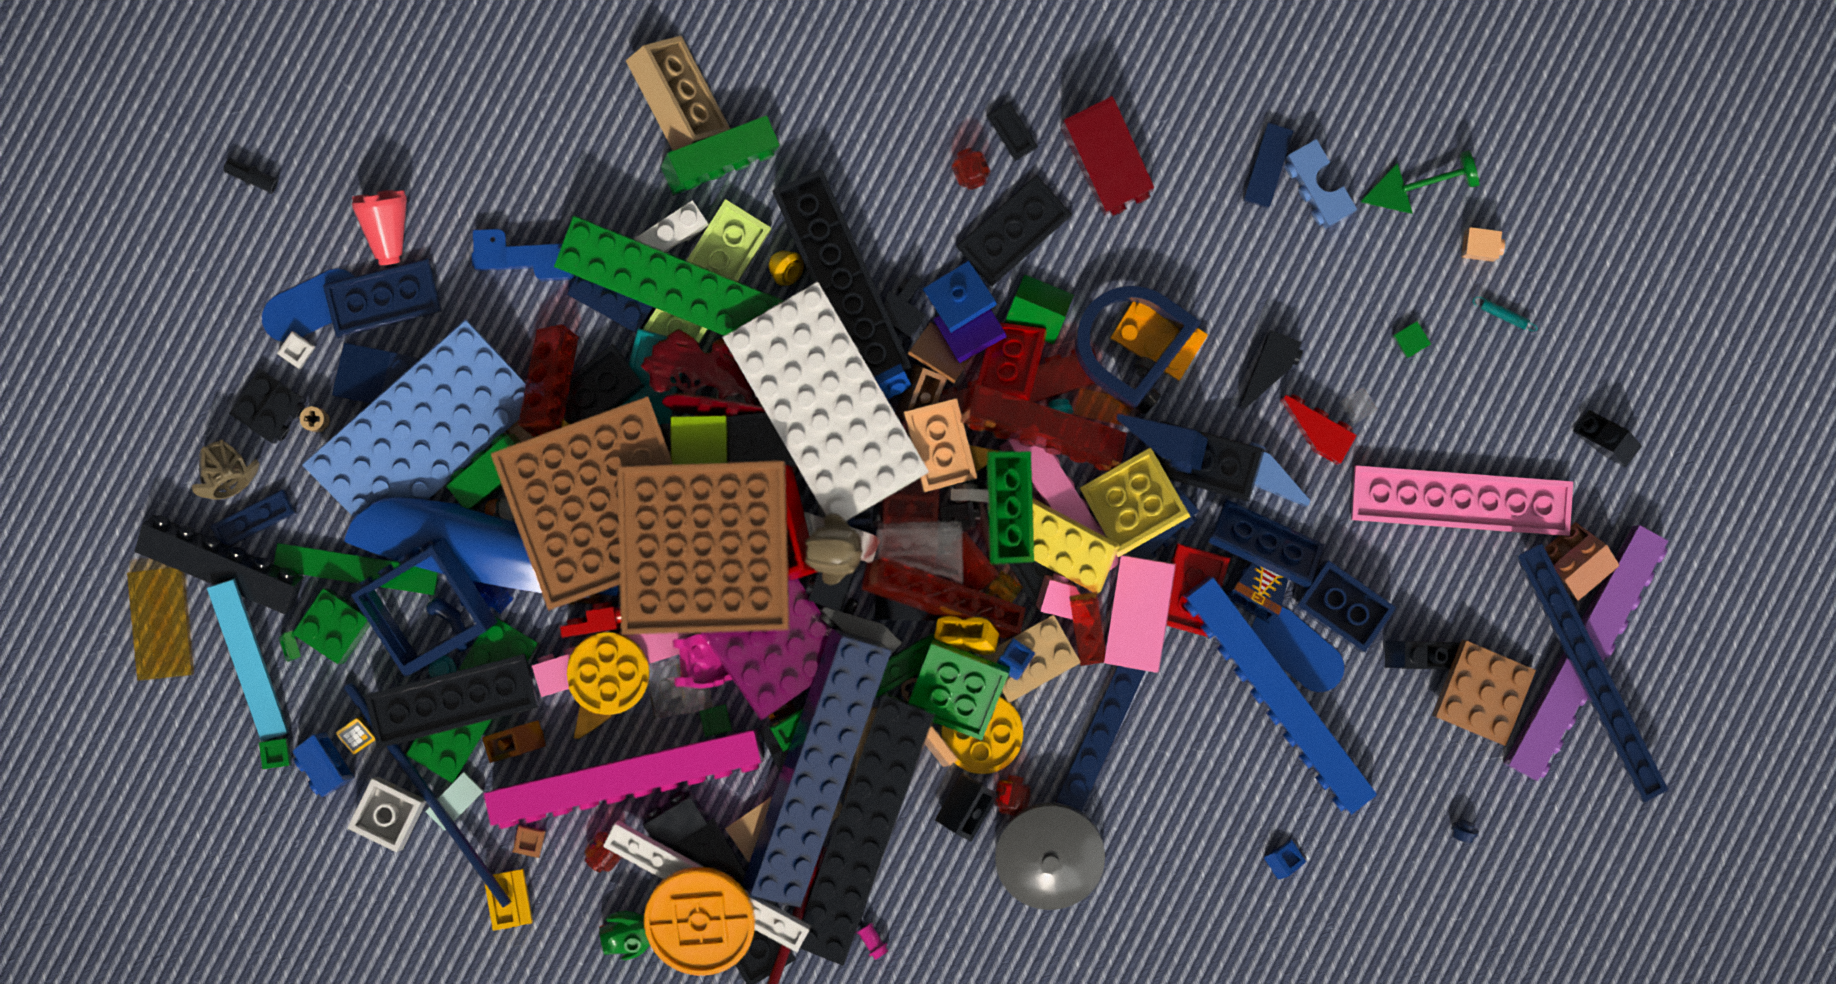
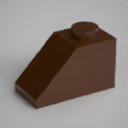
[482,720,546,763]

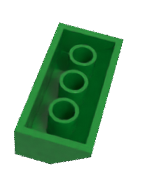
[987,452,1034,564]

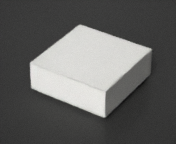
[277,331,316,369]

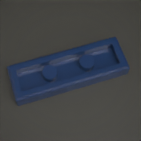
[1243,123,1294,209]
[210,489,296,546]

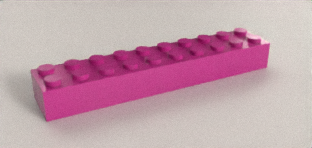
[484,728,764,829]

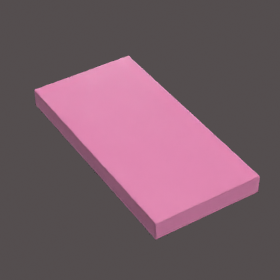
[1104,555,1176,673]

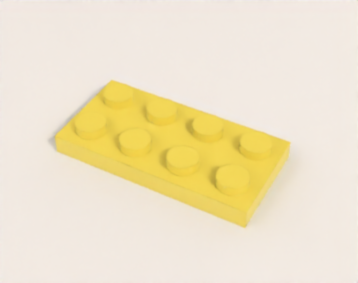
[1032,498,1120,594]

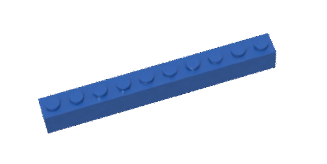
[1183,576,1377,815]

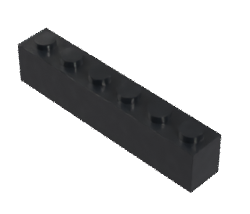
[134,515,304,614]

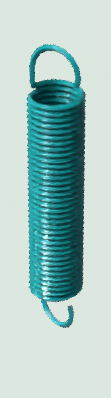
[1473,297,1538,331]

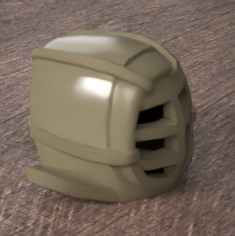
[191,440,260,500]
[806,513,863,585]

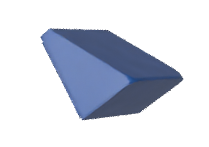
[996,638,1036,680]
[1264,839,1306,880]

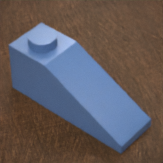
[1250,442,1310,507]

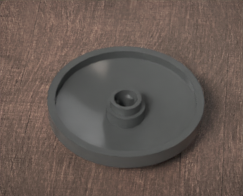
[995,802,1105,910]

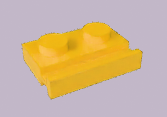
[484,868,533,931]

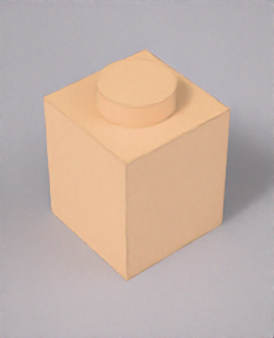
[1461,227,1505,262]

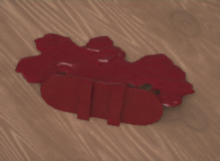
[641,329,766,417]

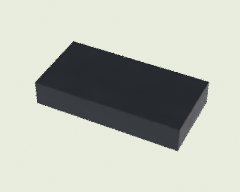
[986,102,1038,162]

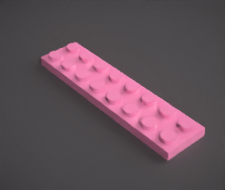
[1351,466,1573,536]

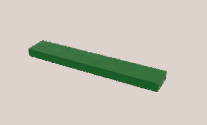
[274,543,439,595]

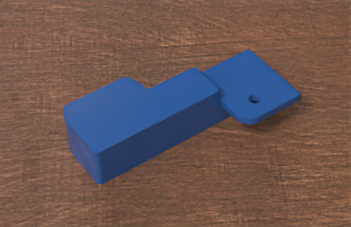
[472,229,575,281]

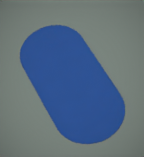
[262,269,355,342]
[1252,607,1344,692]

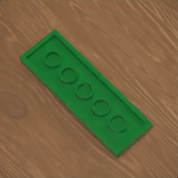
[406,616,539,783]

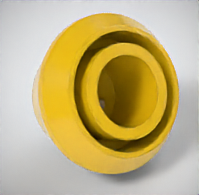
[769,250,804,286]

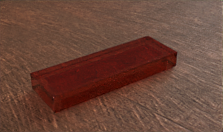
[1069,592,1106,666]

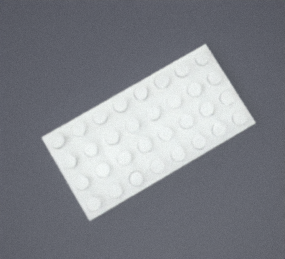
[723,282,929,521]

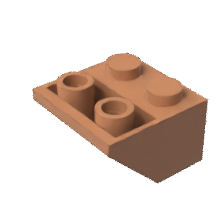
[1545,522,1620,601]

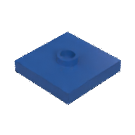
[923,261,997,333]

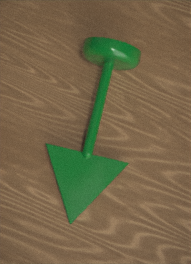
[1361,150,1480,214]

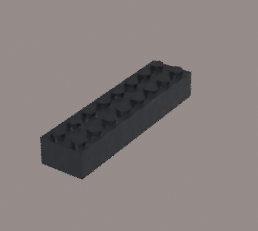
[772,168,912,377]

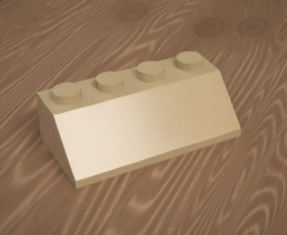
[626,36,730,151]

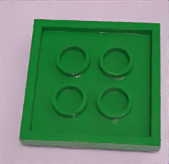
[909,639,1010,740]

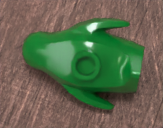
[599,910,650,961]

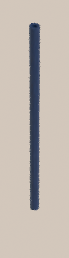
[344,682,512,908]

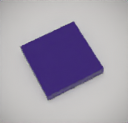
[934,309,1007,363]

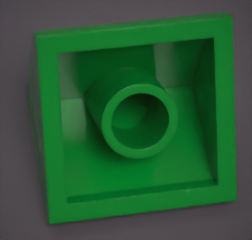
[1004,275,1074,345]

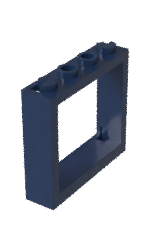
[351,538,498,677]

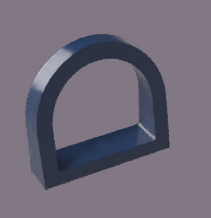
[1074,286,1201,410]

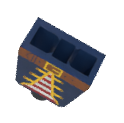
[1226,562,1288,623]

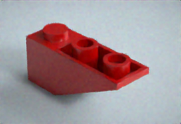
[1280,394,1357,465]

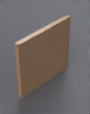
[908,322,972,383]

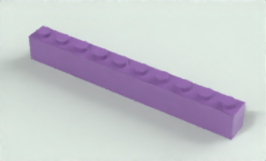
[1503,525,1668,781]

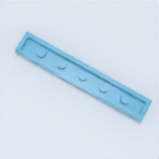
[207,578,289,742]

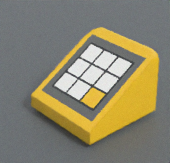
[336,717,375,755]

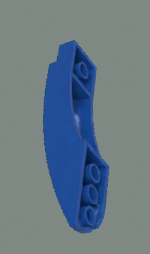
[345,497,618,598]

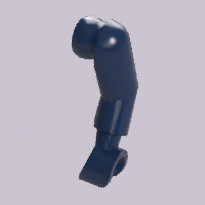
[426,598,474,652]

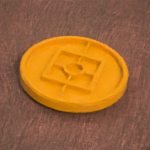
[644,867,755,975]

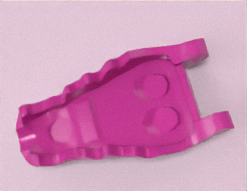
[673,634,733,688]

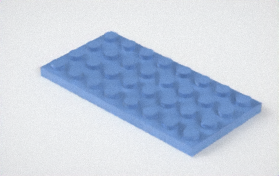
[302,318,541,517]

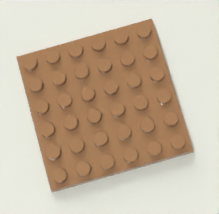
[491,397,673,610]
[617,461,790,635]

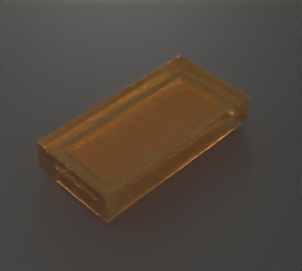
[1074,388,1131,426]

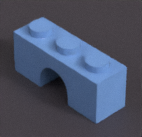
[1284,139,1357,229]

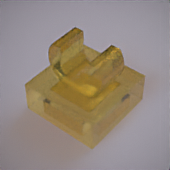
[987,571,1023,608]

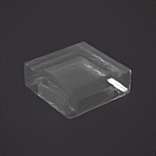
[1340,387,1378,424]

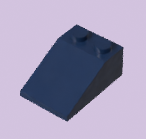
[332,343,419,404]
[1116,414,1208,473]

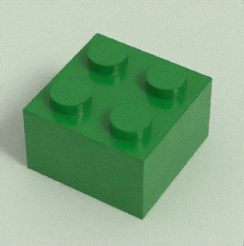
[292,588,370,664]

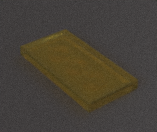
[127,568,194,681]

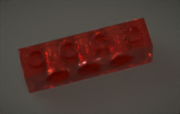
[518,324,579,437]

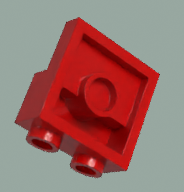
[560,602,621,637]

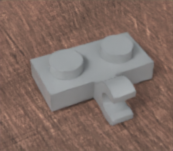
[951,483,989,504]

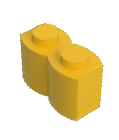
[934,616,999,655]

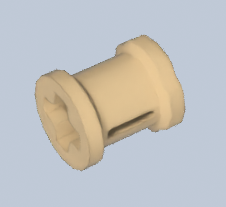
[300,406,330,432]

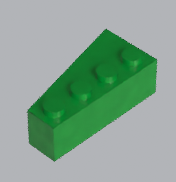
[661,115,779,196]

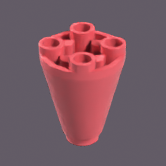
[352,190,407,265]

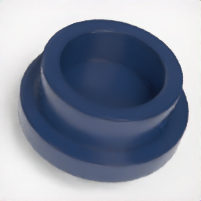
[1451,820,1479,843]

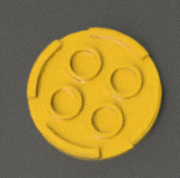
[567,632,650,715]
[942,696,1023,774]

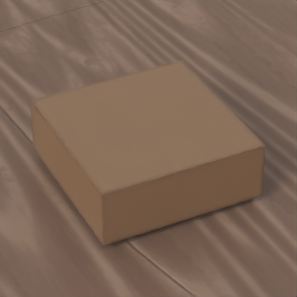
[512,825,546,858]

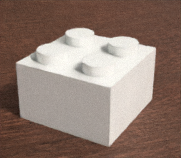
[347,777,426,852]

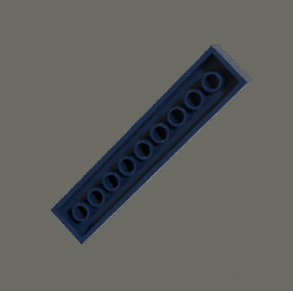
[742,628,891,908]

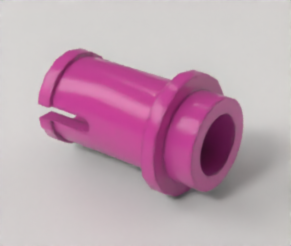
[857,923,888,960]

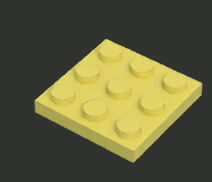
[1080,448,1190,557]

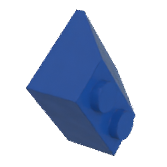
[292,732,355,797]

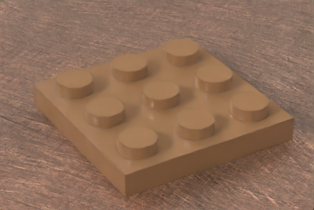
[1432,640,1536,746]

